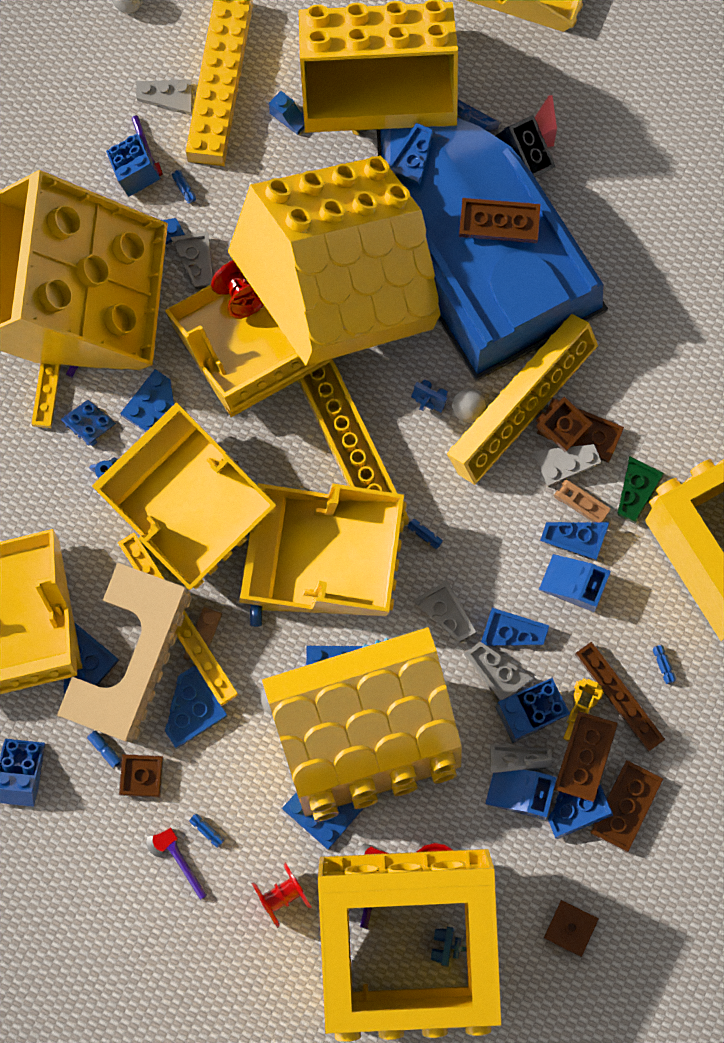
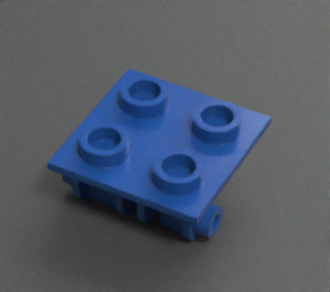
[61,400,116,447]

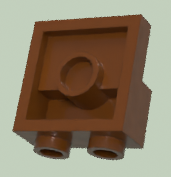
[535,397,592,452]

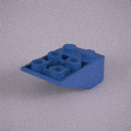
[106,133,161,197]
[539,554,611,612]
[495,678,570,743]
[0,739,45,807]
[485,769,557,820]

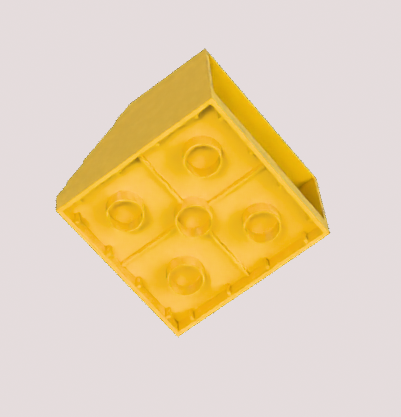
[299,0,458,133]
[228,156,440,366]
[0,170,168,370]
[262,627,462,822]

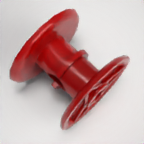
[211,260,264,319]
[251,862,312,928]

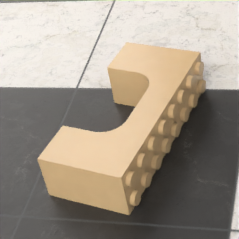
[57,563,192,743]

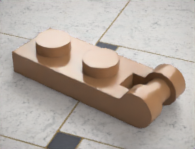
[553,480,611,522]
[183,607,222,660]

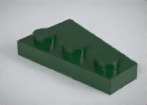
[617,456,664,524]

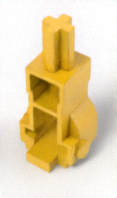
[563,678,604,742]

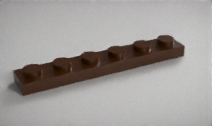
[575,641,665,752]

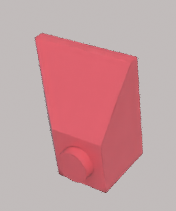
[535,95,557,147]

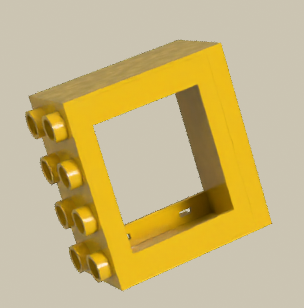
[645,459,724,641]
[318,849,501,1042]

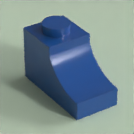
[269,91,305,135]

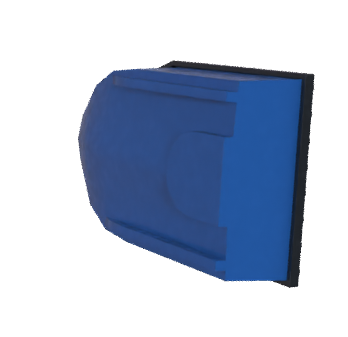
[376,118,608,382]

